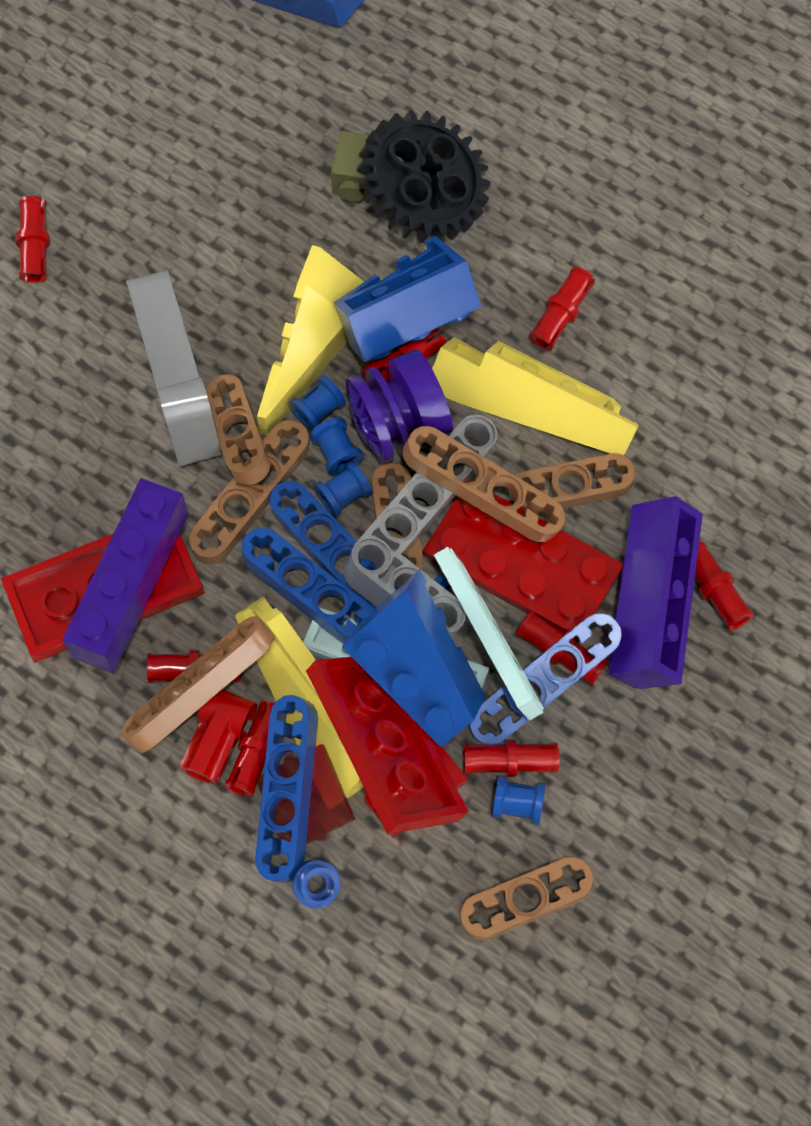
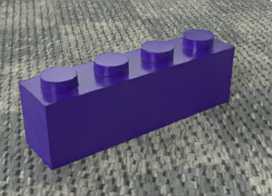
[62,478,189,674]
[609,496,703,689]

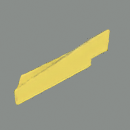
[432,337,639,455]
[235,597,364,809]

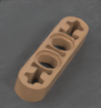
[189,420,310,564]
[403,426,565,542]
[121,616,274,753]

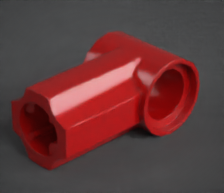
[179,689,257,786]

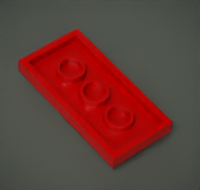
[423,480,624,642]
[0,533,205,663]
[306,657,469,835]

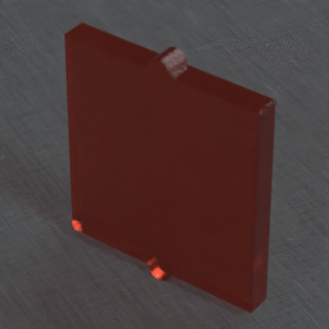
[257,744,356,844]

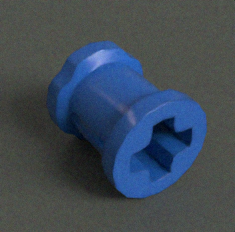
[288,375,346,432]
[310,417,364,476]
[313,461,373,518]
[492,775,546,825]

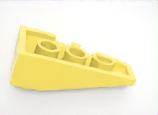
[257,245,364,435]

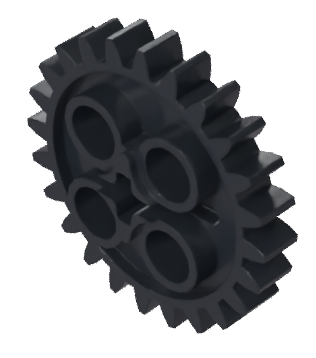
[357,110,491,243]

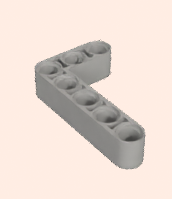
[126,270,222,467]
[343,414,497,639]

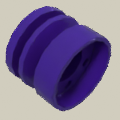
[345,349,453,465]

